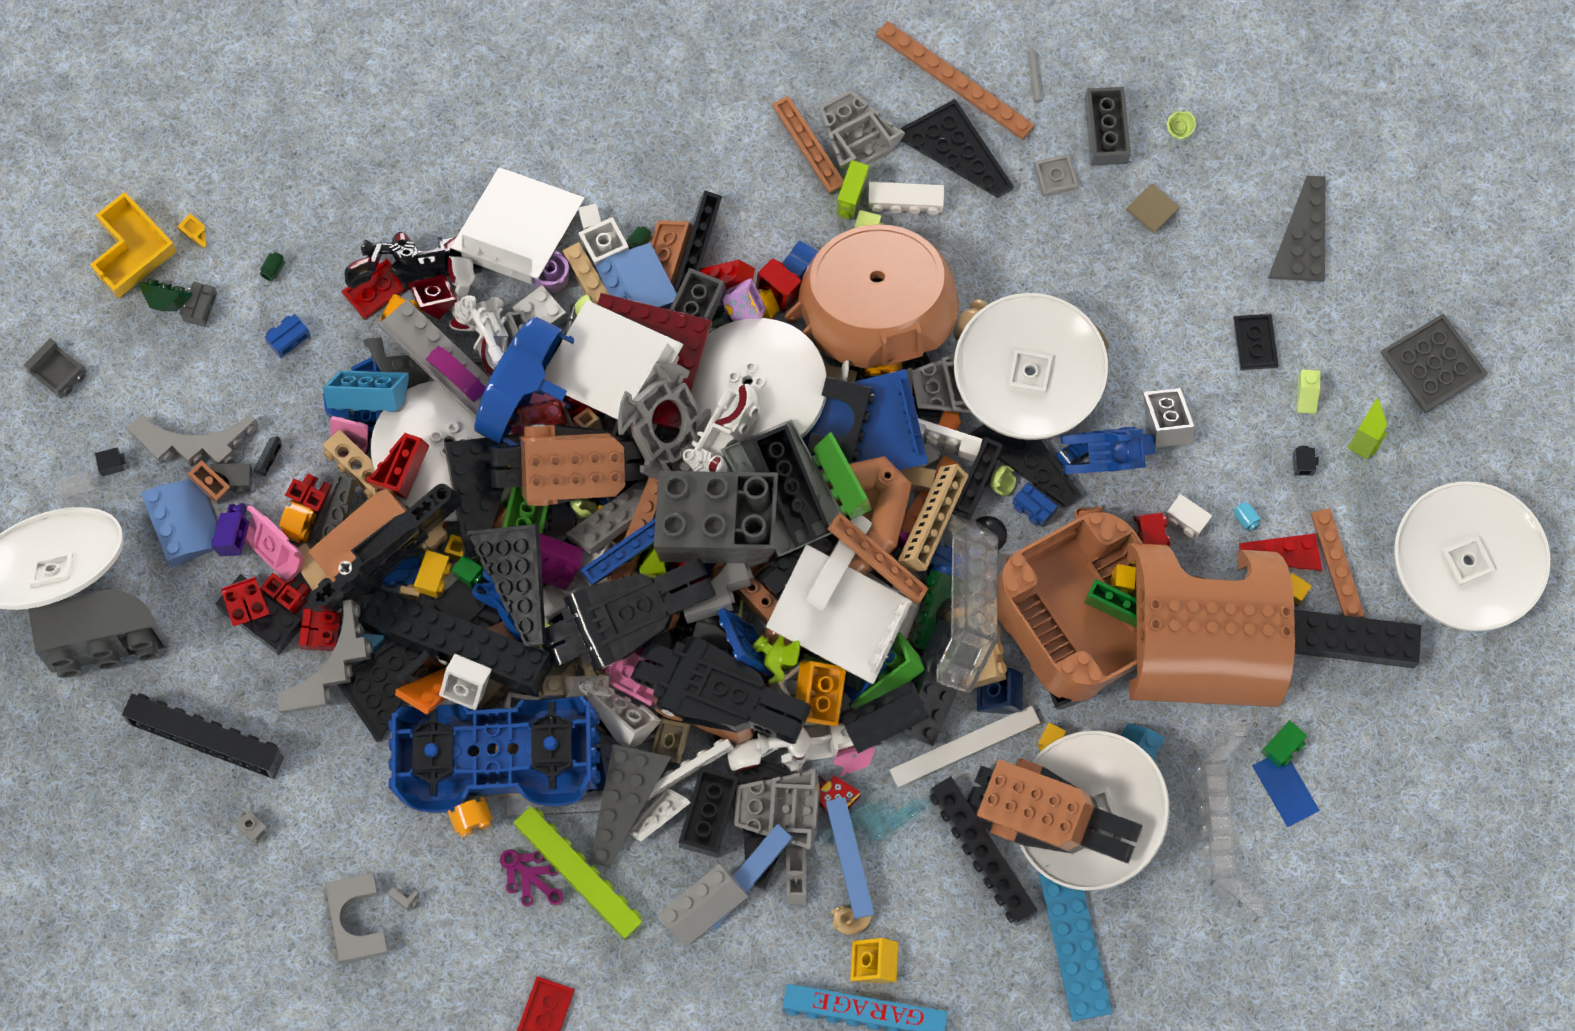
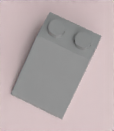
[1143,388,1194,448]

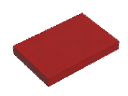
[341,259,408,320]
[517,976,575,1031]

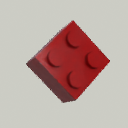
[756,258,801,313]

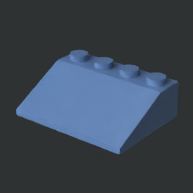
[595,243,677,310]
[141,479,217,567]

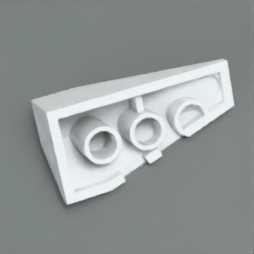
[579,680,661,748]

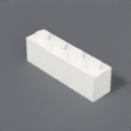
[868,182,944,215]

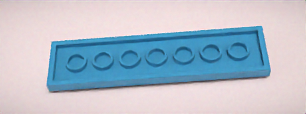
[1038,865,1112,1022]

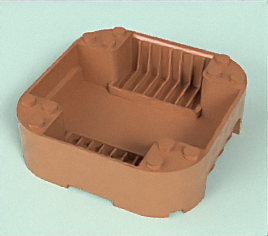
[991,512,1143,702]

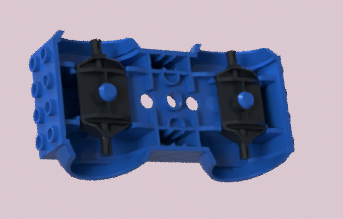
[388,696,601,813]

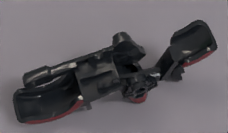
[344,232,482,289]

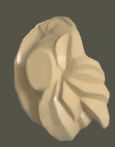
[830,905,871,935]

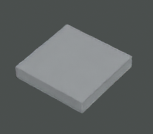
[1033,154,1079,197]

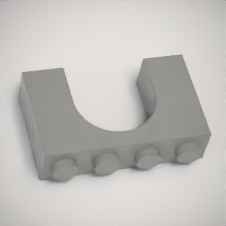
[323,873,389,965]

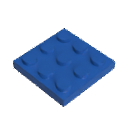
[718,607,773,676]

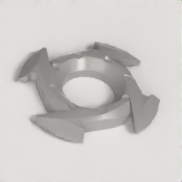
[618,363,711,479]

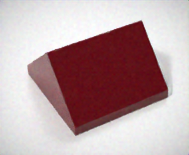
[409,275,457,320]

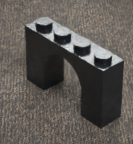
[807,377,875,464]

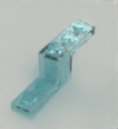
[821,798,921,845]

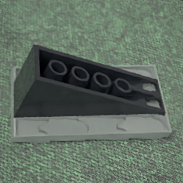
[720,419,843,557]

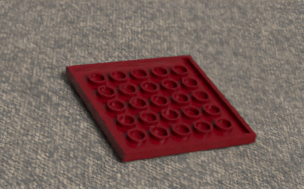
[568,293,712,430]

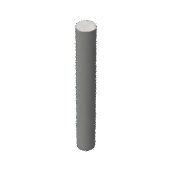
[1028,50,1042,103]

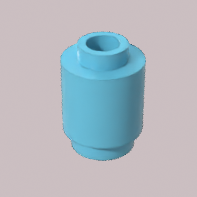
[1233,502,1261,531]

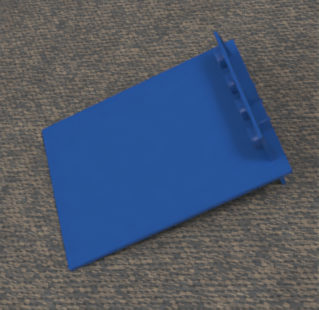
[803,369,928,471]

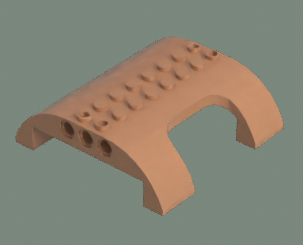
[1128,543,1295,707]

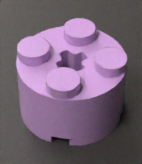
[532,251,570,294]

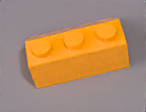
[795,661,846,727]

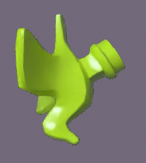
[752,635,800,684]

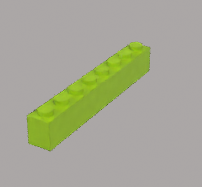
[513,806,642,941]

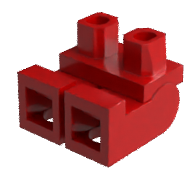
[285,473,332,513]
[260,572,311,615]
[221,576,269,627]
[299,608,341,651]

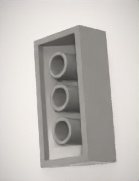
[657,864,749,947]

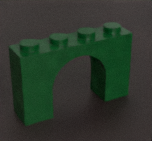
[910,570,980,650]

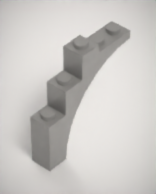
[127,414,258,466]
[683,558,769,623]
[277,600,373,714]

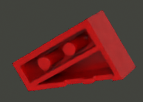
[700,259,755,301]
[365,433,430,499]

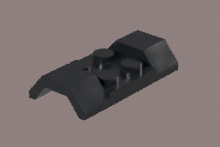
[754,537,834,602]

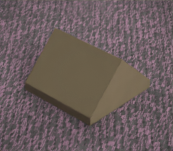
[651,718,690,765]

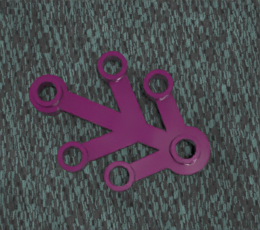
[500,849,564,907]

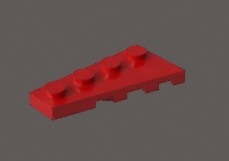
[1239,533,1323,572]

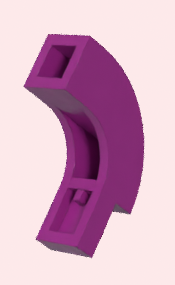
[425,345,486,403]

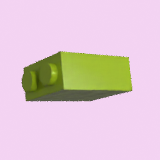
[836,160,869,219]

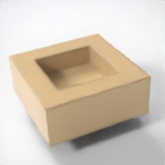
[400,585,422,602]

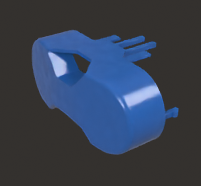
[474,317,574,445]

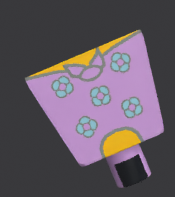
[717,278,766,321]

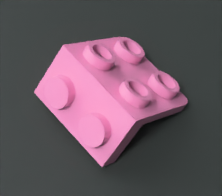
[330,416,369,466]

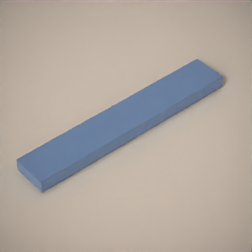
[825,797,874,920]
[712,824,794,930]

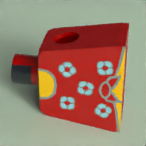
[818,775,861,817]

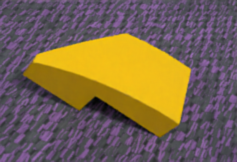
[177,213,206,248]

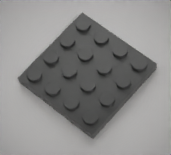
[1381,313,1488,413]

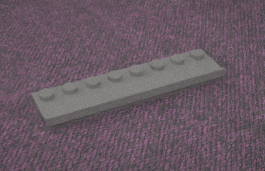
[378,299,490,419]

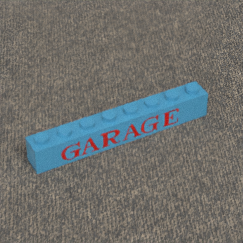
[782,984,948,1031]

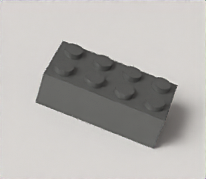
[1085,87,1131,165]

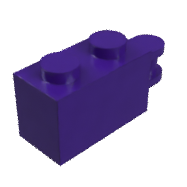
[211,503,249,556]

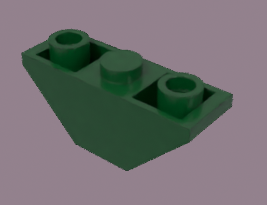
[139,279,193,312]

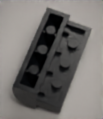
[840,681,930,754]

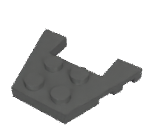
[363,337,429,390]

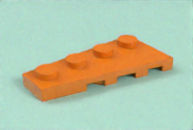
[395,667,447,715]

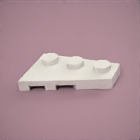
[629,789,690,842]

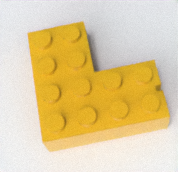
[90,192,177,299]

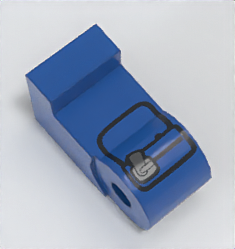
[1056,443,1089,465]

